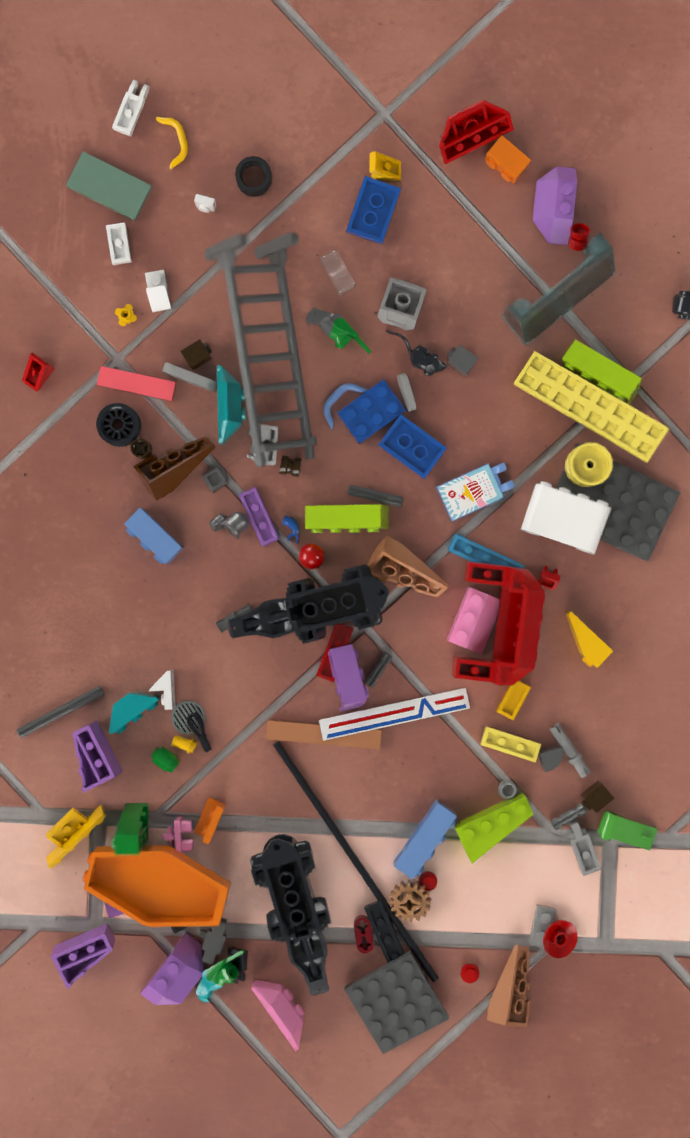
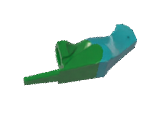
[196,950,245,1003]

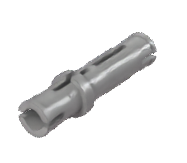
[549,723,591,778]

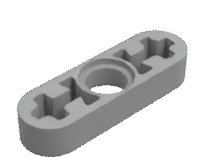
[162,363,217,392]

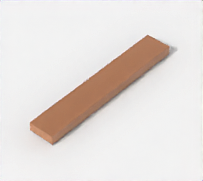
[266,720,382,749]

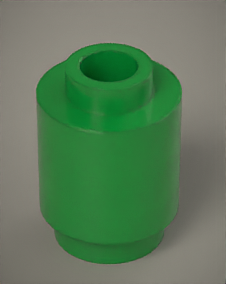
[150,746,180,773]

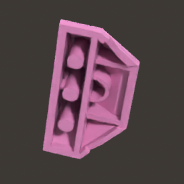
[251,980,305,1052]

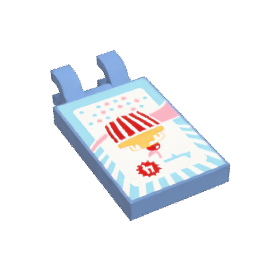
[436,463,515,522]

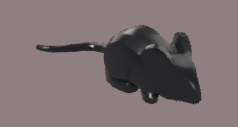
[386,330,447,376]

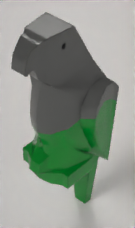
[306,308,371,354]

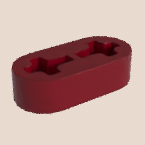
[354,915,373,954]

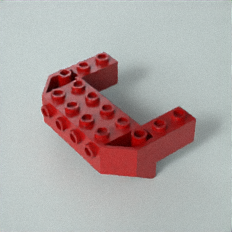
[452,561,545,686]

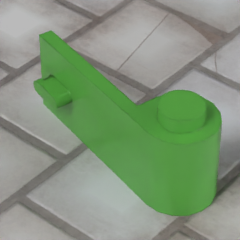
[597,810,658,850]

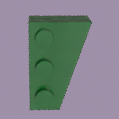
[111,803,148,855]

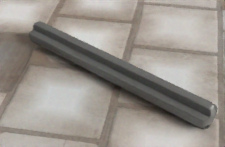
[17,686,104,738]

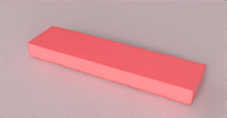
[97,366,176,402]

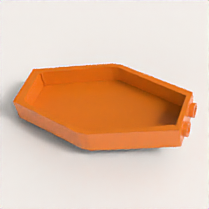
[83,845,231,927]

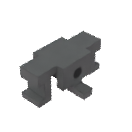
[199,918,227,965]

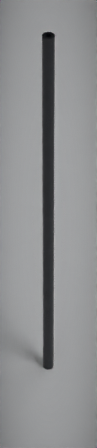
[273,741,439,982]

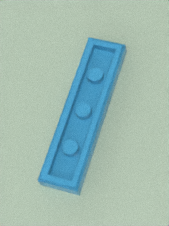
[447,533,525,568]

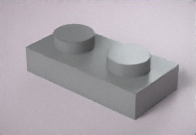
[529,904,557,947]

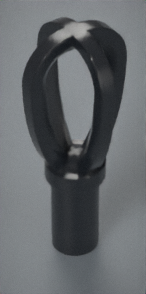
[187,713,212,752]

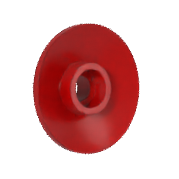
[543,920,578,958]

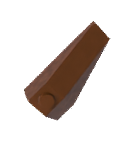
[133,436,216,501]

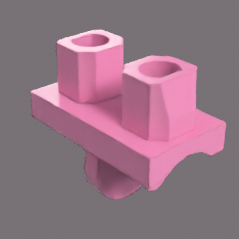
[162,817,194,853]

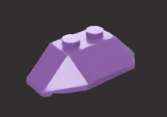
[532,167,577,245]
[140,932,204,1005]

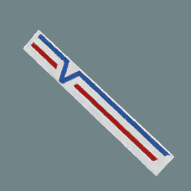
[319,688,470,741]

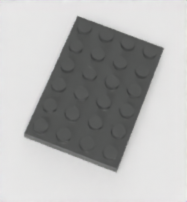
[555,444,681,562]

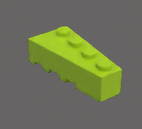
[454,792,534,864]

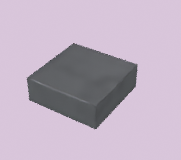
[202,466,229,493]

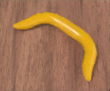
[156,117,188,169]

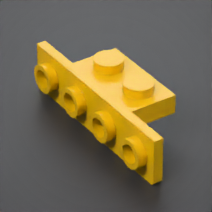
[46,805,106,869]

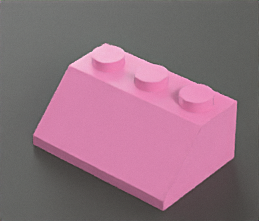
[447,587,500,654]

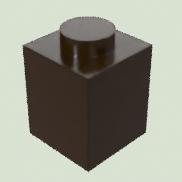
[180,339,212,370]
[581,781,614,813]

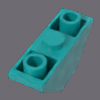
[109,691,161,735]

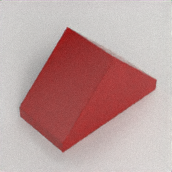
[22,352,55,392]

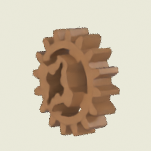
[389,879,431,922]

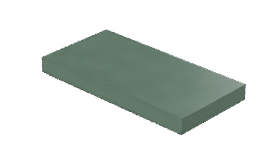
[66,152,152,221]

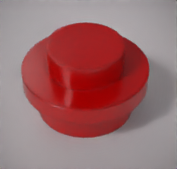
[418,871,438,891]
[460,963,480,983]

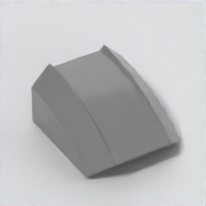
[378,277,427,331]

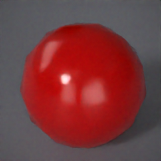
[299,543,325,570]

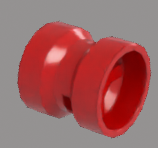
[568,223,590,251]

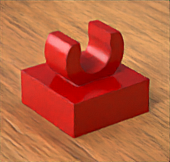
[537,566,561,591]

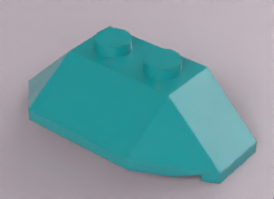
[217,365,246,445]

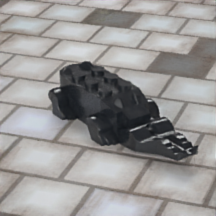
[227,564,389,644]
[250,834,331,996]

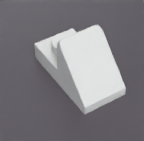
[145,270,171,312]
[149,670,176,710]

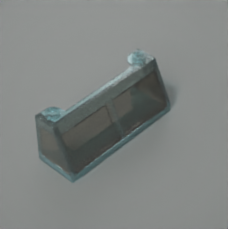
[502,233,616,346]

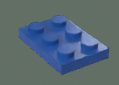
[346,176,401,245]
[337,379,406,444]
[378,414,447,479]

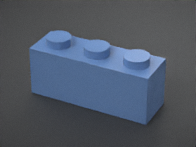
[124,508,184,564]

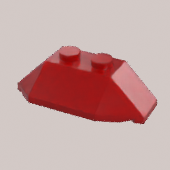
[439,100,514,165]

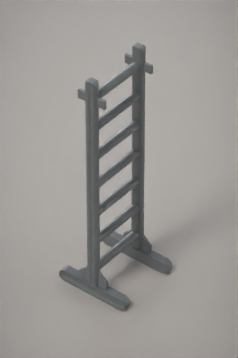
[205,233,317,467]

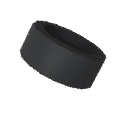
[235,156,272,197]

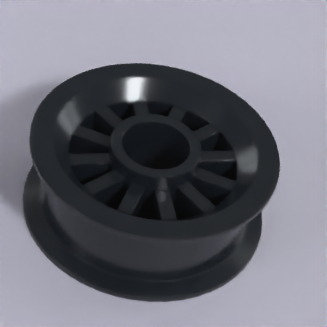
[96,403,141,447]

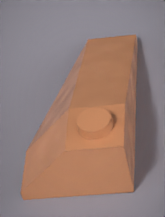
[367,536,448,598]
[487,945,530,1027]

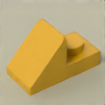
[369,151,401,181]

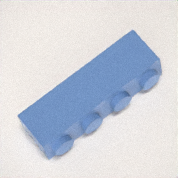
[393,799,457,879]

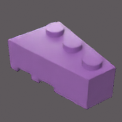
[328,644,369,712]
[73,720,123,793]

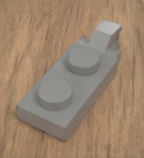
[568,820,601,876]

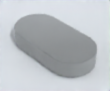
[397,373,416,412]

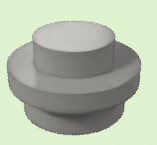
[498,780,517,799]

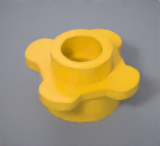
[115,304,137,326]

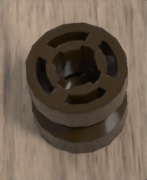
[130,438,153,459]
[279,455,302,477]

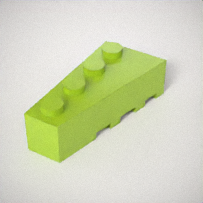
[562,339,642,405]
[305,504,389,533]

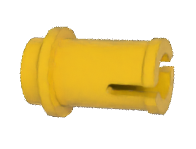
[171,734,197,754]

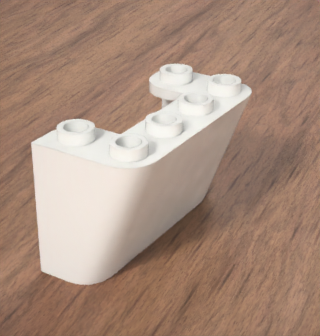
[521,481,611,555]

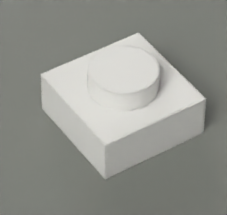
[194,194,217,213]

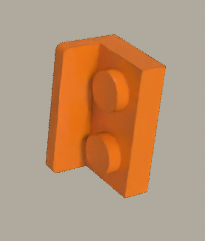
[194,797,226,844]

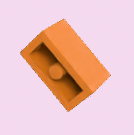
[485,136,531,184]

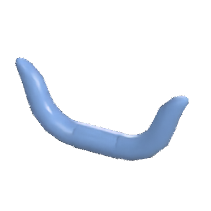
[323,383,368,429]

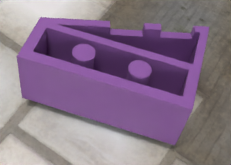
[51,923,115,989]

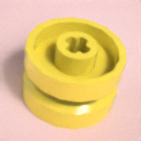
[565,443,613,487]

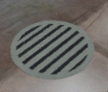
[171,701,205,735]

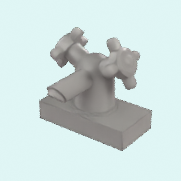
[247,425,279,465]

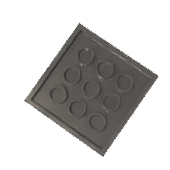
[344,951,449,1054]

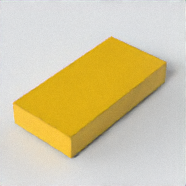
[496,681,531,721]

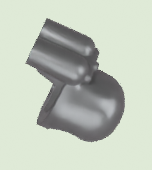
[209,512,249,540]

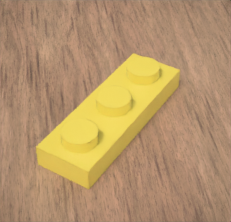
[480,726,541,763]

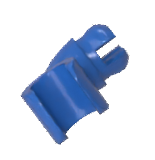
[282,516,300,545]

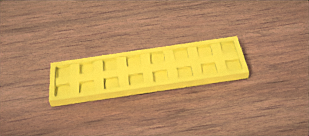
[514,351,669,463]

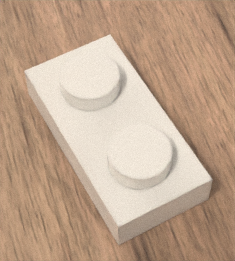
[106,222,132,265]

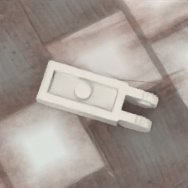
[112,80,150,137]

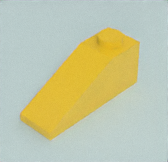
[565,611,613,668]

